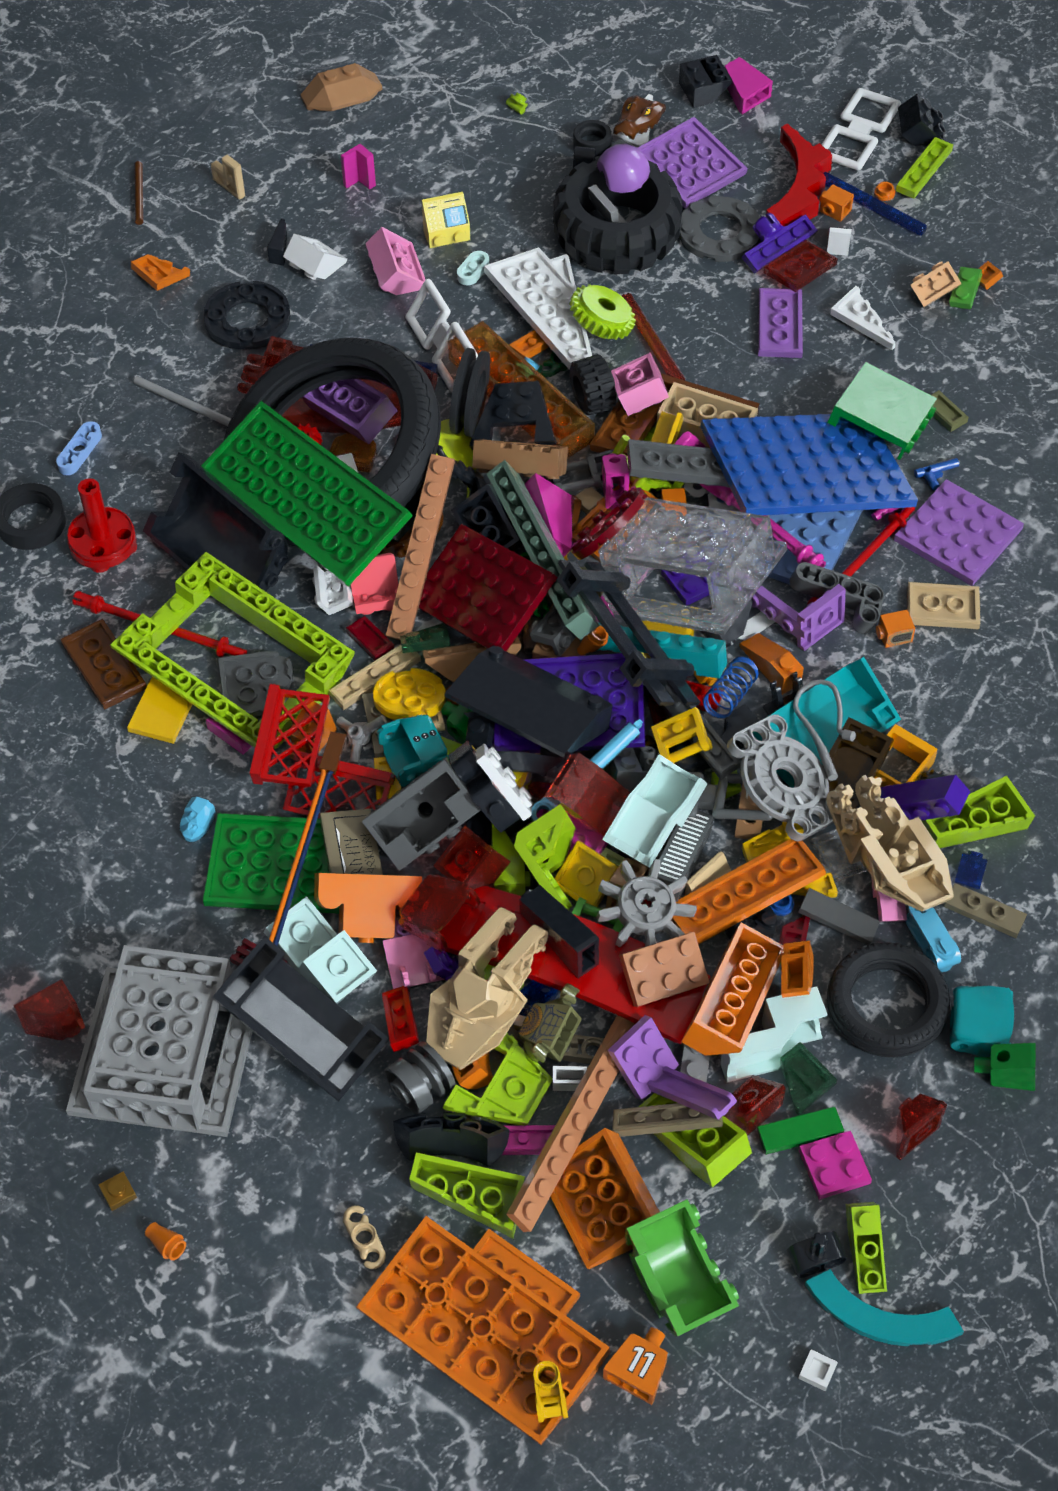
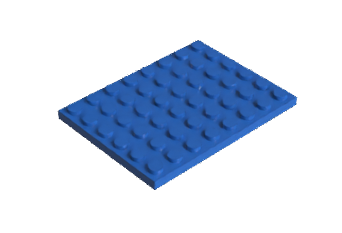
[700,414,918,517]

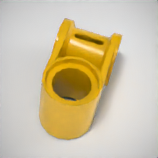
[533,1361,568,1423]

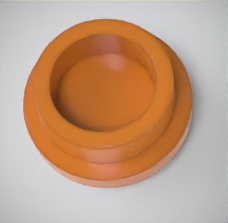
[874,182,895,201]

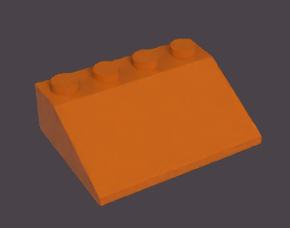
[550,1128,660,1269]

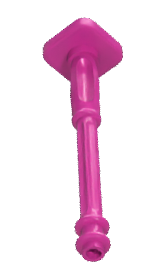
[675,431,826,568]

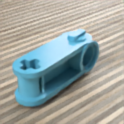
[906,906,961,972]

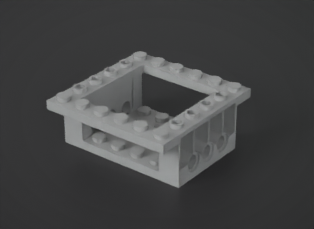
[66,945,252,1137]

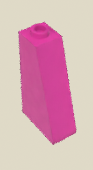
[525,473,572,557]

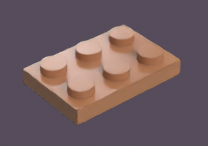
[619,932,710,1007]

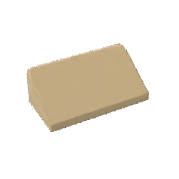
[685,851,731,896]

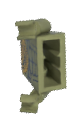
[514,983,582,1062]

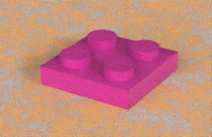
[799,1131,872,1200]

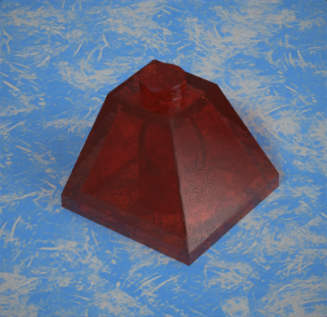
[896,1094,947,1160]

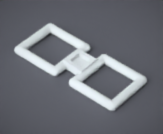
[821,88,901,170]
[405,279,478,393]

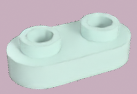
[457,251,489,285]

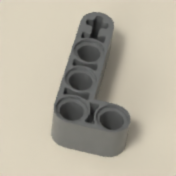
[789,562,884,634]

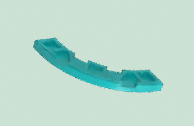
[805,1269,964,1346]

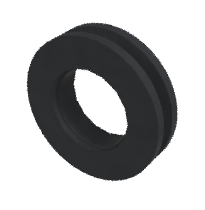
[449,348,490,437]

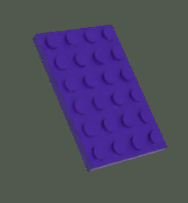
[494,653,645,754]

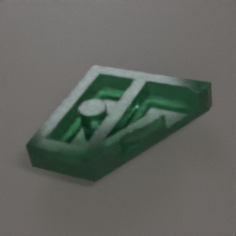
[400,623,451,653]
[780,1042,837,1115]

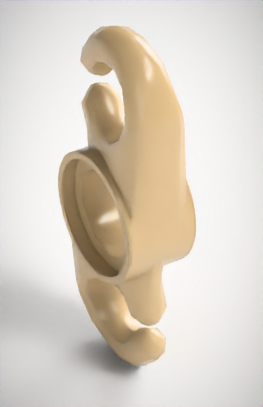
[343,1206,386,1269]

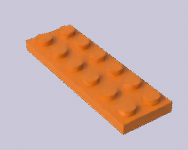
[672,839,826,945]

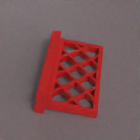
[250,684,330,787]
[283,751,396,819]

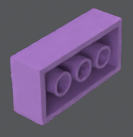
[301,379,397,444]

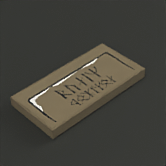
[320,809,383,875]

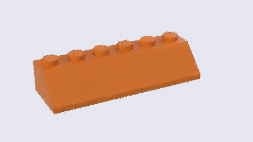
[681,922,784,1056]

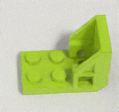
[514,804,576,910]

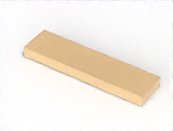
[329,641,421,710]

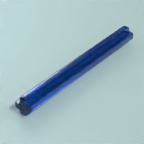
[823,172,927,236]

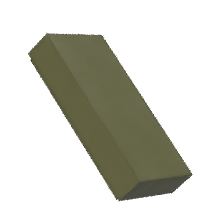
[931,390,969,432]

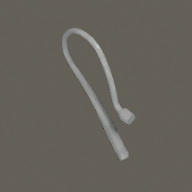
[793,679,856,781]

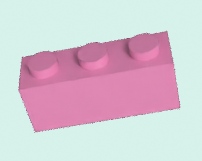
[365,227,426,295]

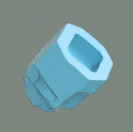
[180,797,216,842]

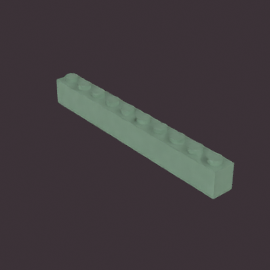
[487,460,600,640]

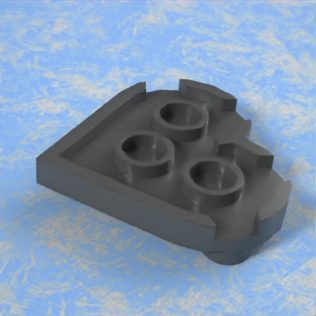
[218,651,294,717]

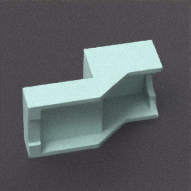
[602,754,707,868]
[264,897,377,1004]
[720,987,828,1083]

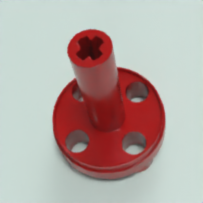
[67,478,137,573]

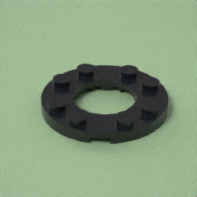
[204,281,291,349]

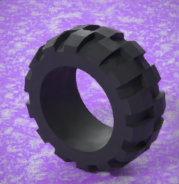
[553,156,682,275]

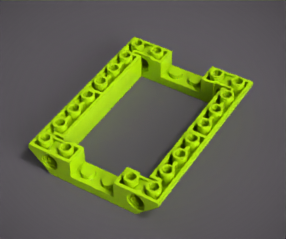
[110,552,355,749]

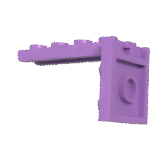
[730,569,846,651]
[608,1015,737,1120]

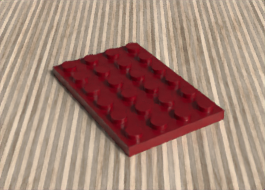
[419,524,558,652]

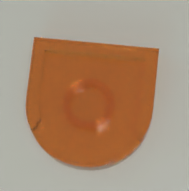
[329,433,377,473]

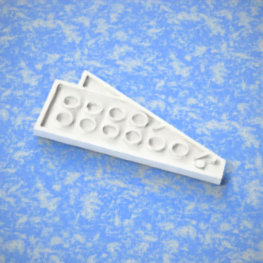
[484,247,592,370]

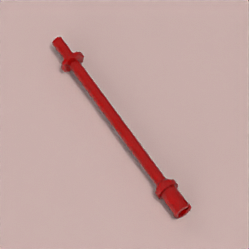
[802,507,915,611]
[72,591,247,658]

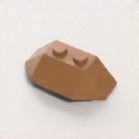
[301,63,382,111]
[422,636,521,682]

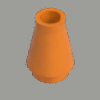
[577,625,608,656]
[145,1222,186,1260]

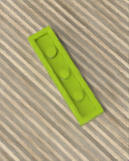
[896,137,953,199]

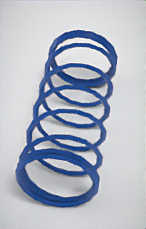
[703,657,759,719]

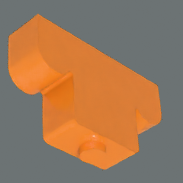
[314,873,422,943]

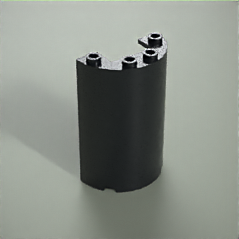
[143,452,288,592]

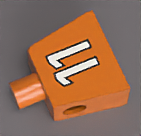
[603,1327,668,1405]

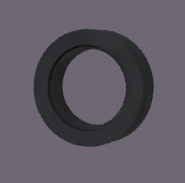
[0,483,66,550]

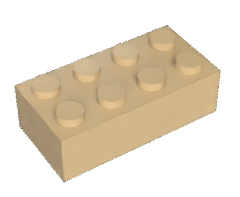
[657,382,758,448]

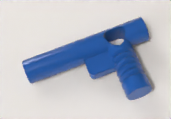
[914,458,959,491]

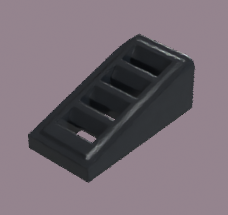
[267,219,287,266]

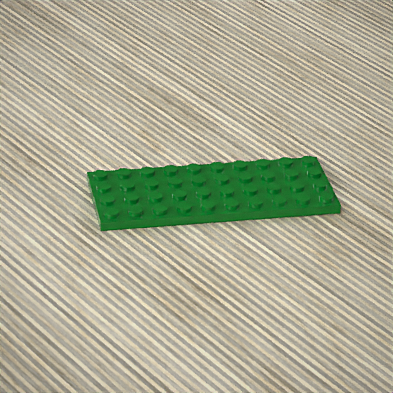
[201,401,413,587]

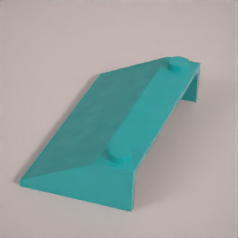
[753,657,901,788]

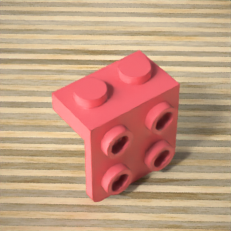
[351,553,399,615]

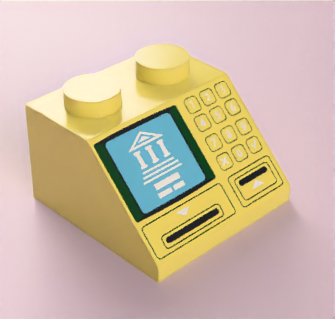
[422,192,470,248]

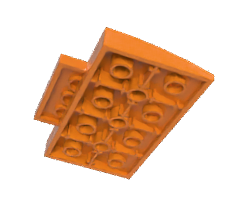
[356,1216,610,1445]

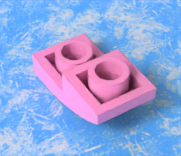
[871,876,907,922]

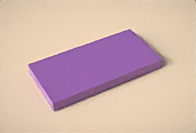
[758,288,803,358]

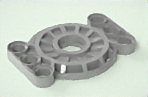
[727,714,834,842]

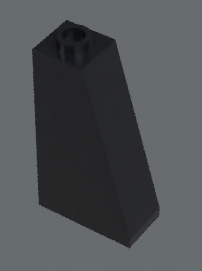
[519,885,599,978]

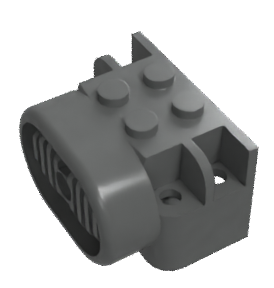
[362,756,480,871]

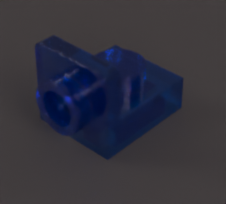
[954,850,988,890]

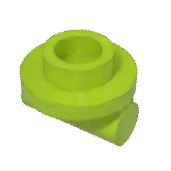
[506,92,528,115]

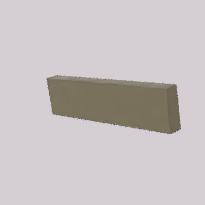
[612,1103,723,1137]

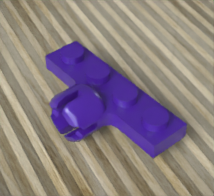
[742,213,818,274]

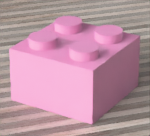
[611,352,669,416]

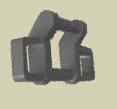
[528,449,614,493]

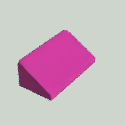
[206,717,252,755]

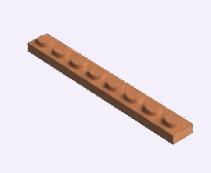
[386,454,455,643]

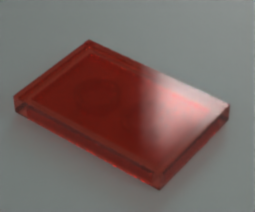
[763,240,838,292]

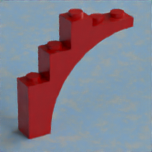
[766,123,832,227]

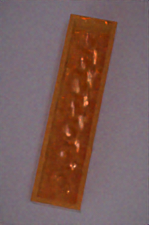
[448,321,595,458]

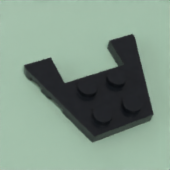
[469,381,557,450]

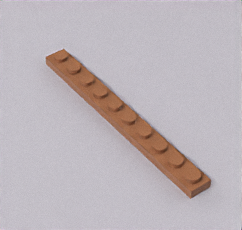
[506,1015,635,1232]

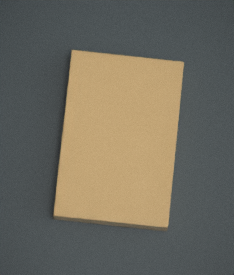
[907,582,980,629]

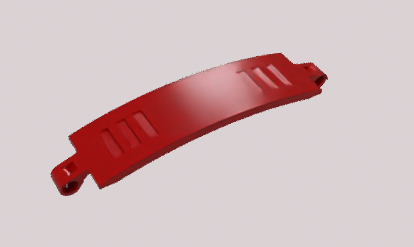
[410,880,711,1044]

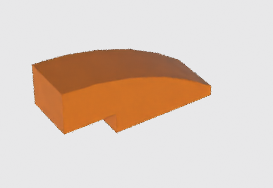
[781,941,814,998]

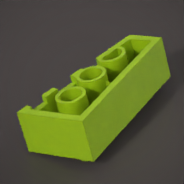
[922,776,1035,848]
[409,1153,525,1239]

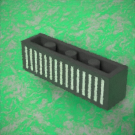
[647,810,714,902]

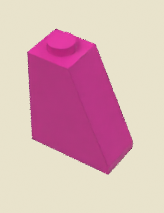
[725,57,773,114]

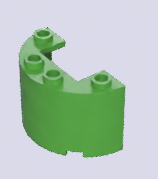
[625,1199,739,1336]

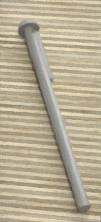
[134,376,231,426]

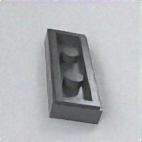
[798,888,880,945]

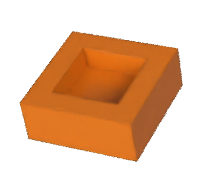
[979,261,1003,290]

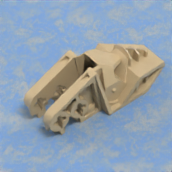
[826,775,954,912]
[426,907,548,1070]

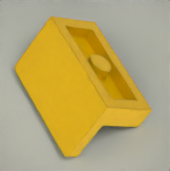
[651,411,683,444]

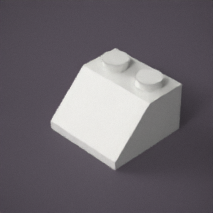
[283,234,347,280]

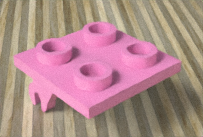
[383,930,445,989]

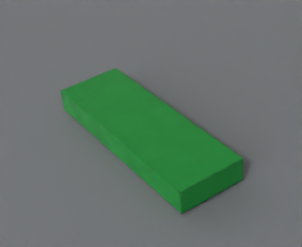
[757,1107,844,1155]

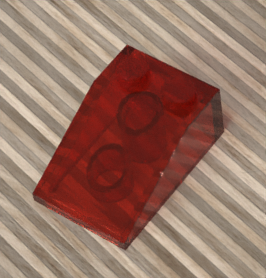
[544,753,630,837]

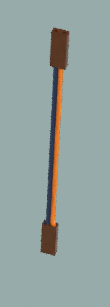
[269,731,347,946]

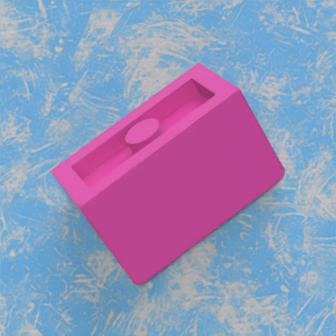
[341,144,376,190]

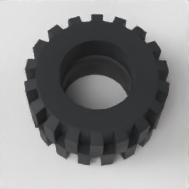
[570,354,617,416]

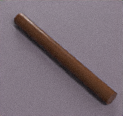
[134,161,144,225]

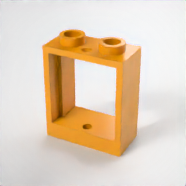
[875,724,938,787]

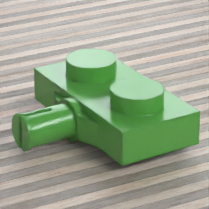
[949,267,982,309]

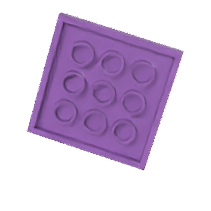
[638,117,748,209]
[894,479,1024,586]

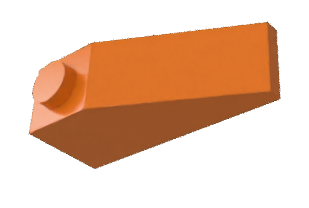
[739,633,804,695]

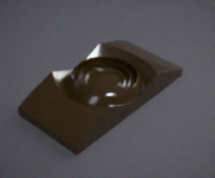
[822,717,894,809]

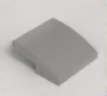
[588,184,626,223]

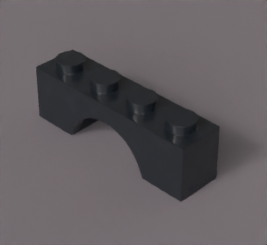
[669,704,759,772]

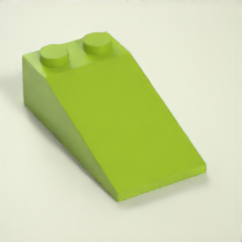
[639,1093,752,1188]

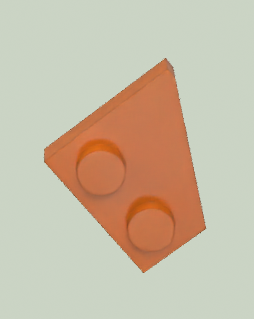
[131,254,190,291]

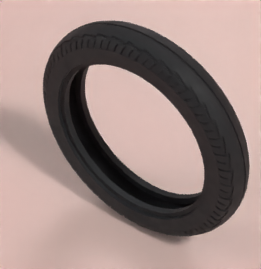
[224,338,441,548]

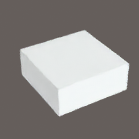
[798,1350,838,1391]

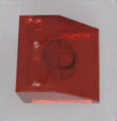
[433,826,511,892]
[13,979,85,1041]

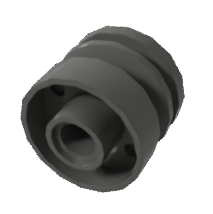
[384,1041,456,1114]

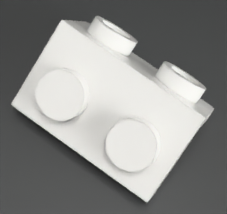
[312,566,353,615]

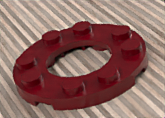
[571,486,647,560]

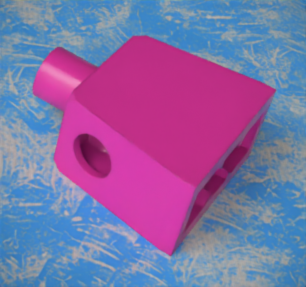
[602,453,629,509]

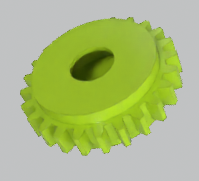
[569,284,636,340]

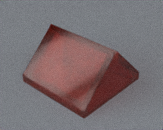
[724,1075,786,1136]

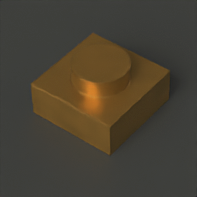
[99,1171,137,1211]

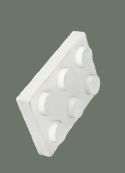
[476,743,533,821]

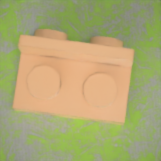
[911,261,961,307]

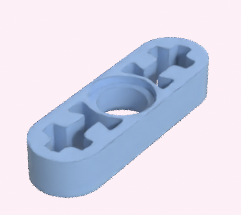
[56,421,102,475]

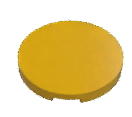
[373,668,446,720]

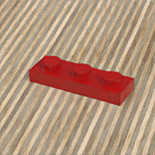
[382,986,419,1052]

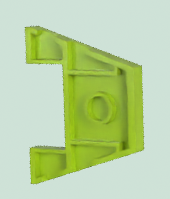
[443,1033,553,1126]

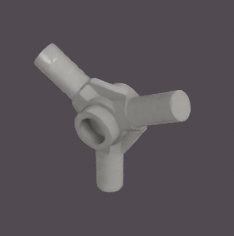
[336,715,387,765]

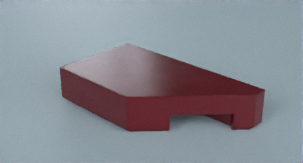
[779,915,810,946]

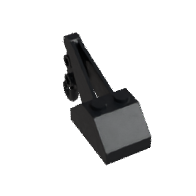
[437,445,523,551]

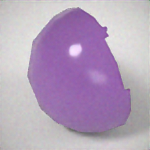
[597,144,650,193]

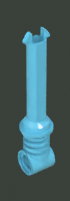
[531,719,643,822]

